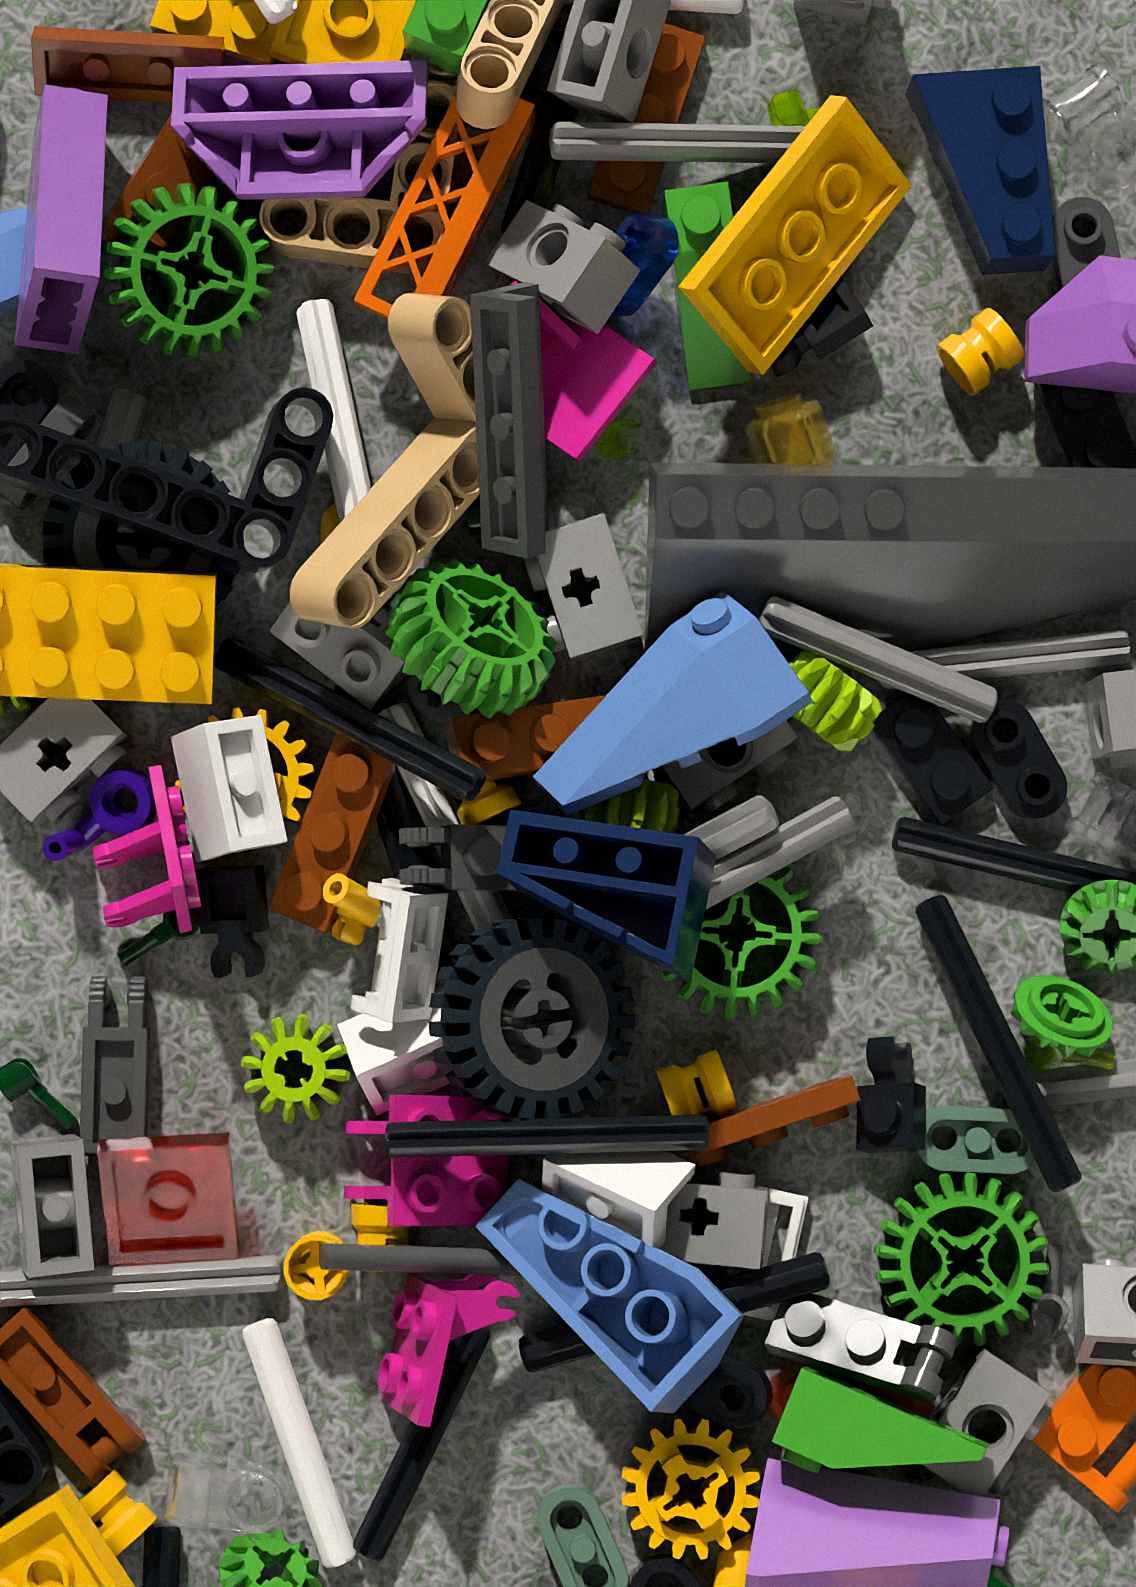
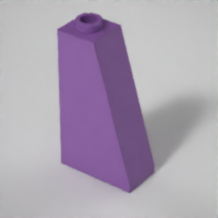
[15,84,108,354]
[745,1458,1009,1587]

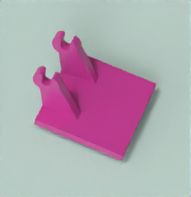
[511,280,657,463]
[92,765,201,933]
[343,1095,508,1226]
[378,1274,520,1427]

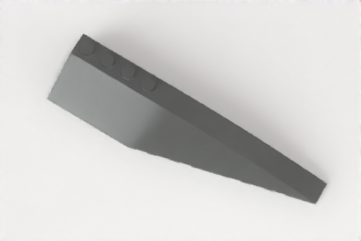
[644,463,1136,655]

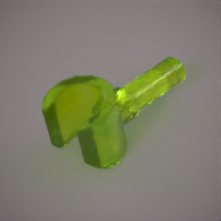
[767,89,859,126]
[593,418,640,459]
[1022,1035,1116,1073]

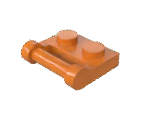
[1032,1363,1136,1514]

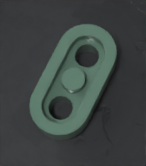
[914,1105,1036,1174]
[537,1483,628,1587]

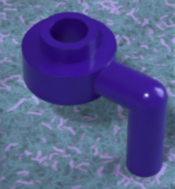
[43,767,157,861]

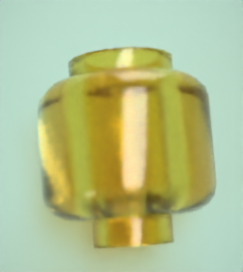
[745,393,835,465]

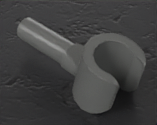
[1024,1244,1069,1339]

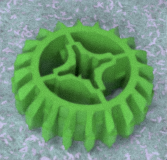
[101,183,275,358]
[385,558,557,718]
[660,865,823,1020]
[874,1172,1049,1347]

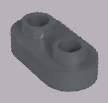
[1052,197,1121,291]

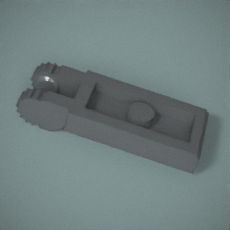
[399,824,519,892]
[80,976,150,1157]

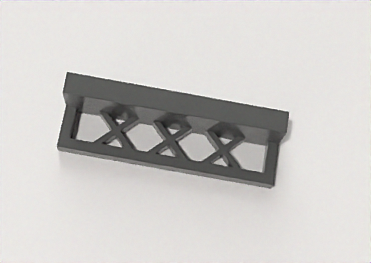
[470,282,549,558]

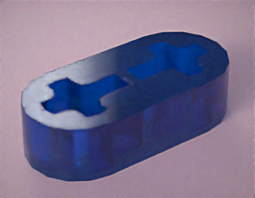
[610,213,679,317]

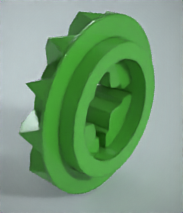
[1059,880,1136,977]
[1010,975,1113,1058]
[219,1525,323,1587]

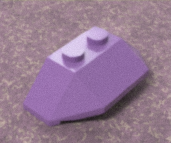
[171,60,429,200]
[1024,256,1136,394]

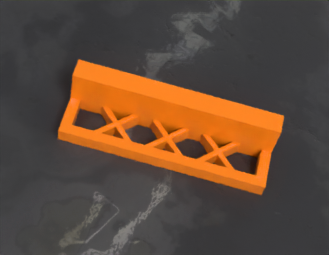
[353,84,536,320]

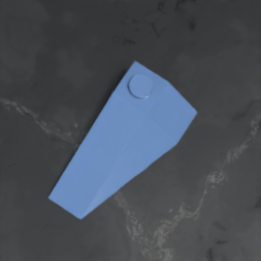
[533,591,812,815]
[475,1179,744,1413]

